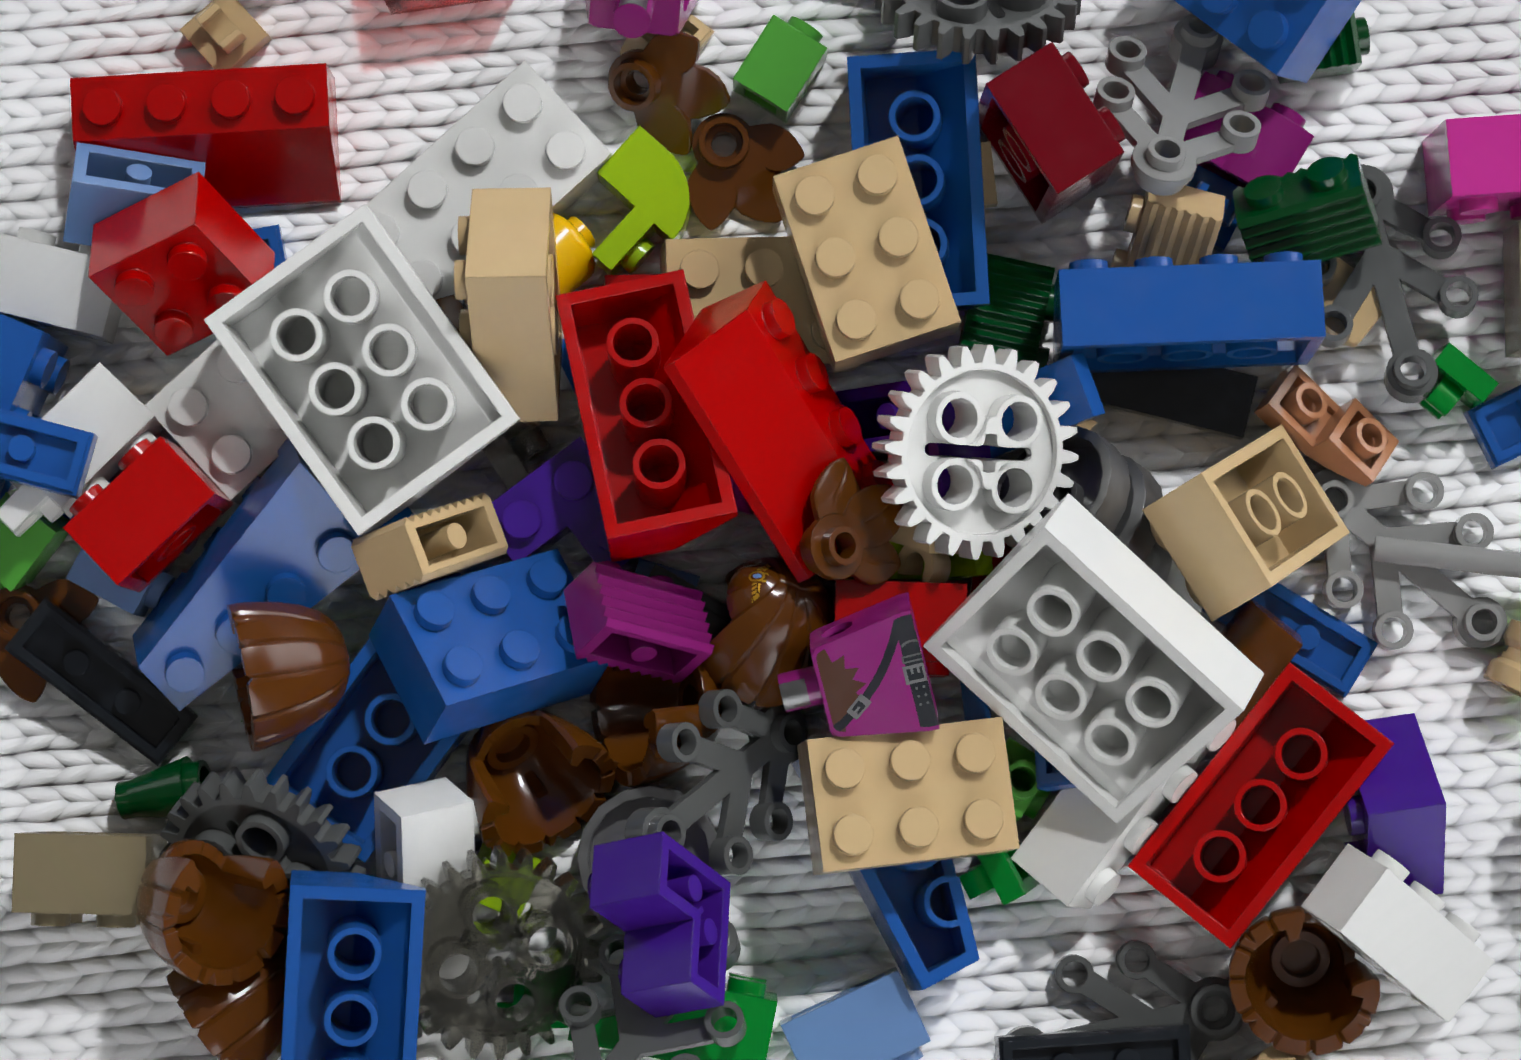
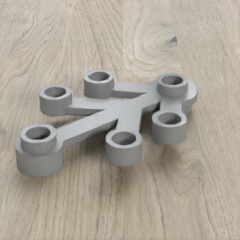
[1093,13,1272,196]
[1314,469,1507,650]

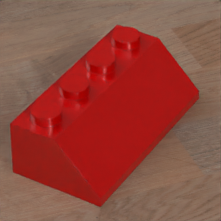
[70,63,342,209]
[556,269,738,562]
[663,280,894,583]
[1128,662,1394,949]

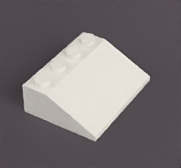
[204,203,521,536]
[923,493,1264,824]

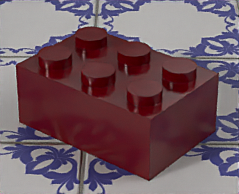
[979,41,1125,224]

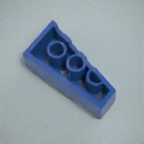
[132,438,363,711]
[792,759,980,991]

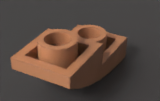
[1253,365,1399,487]

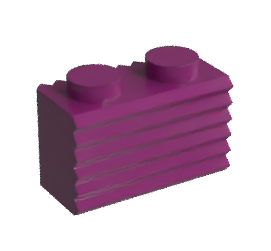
[564,561,714,684]

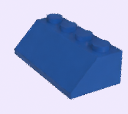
[847,50,990,311]
[1053,251,1326,373]
[281,870,426,1060]

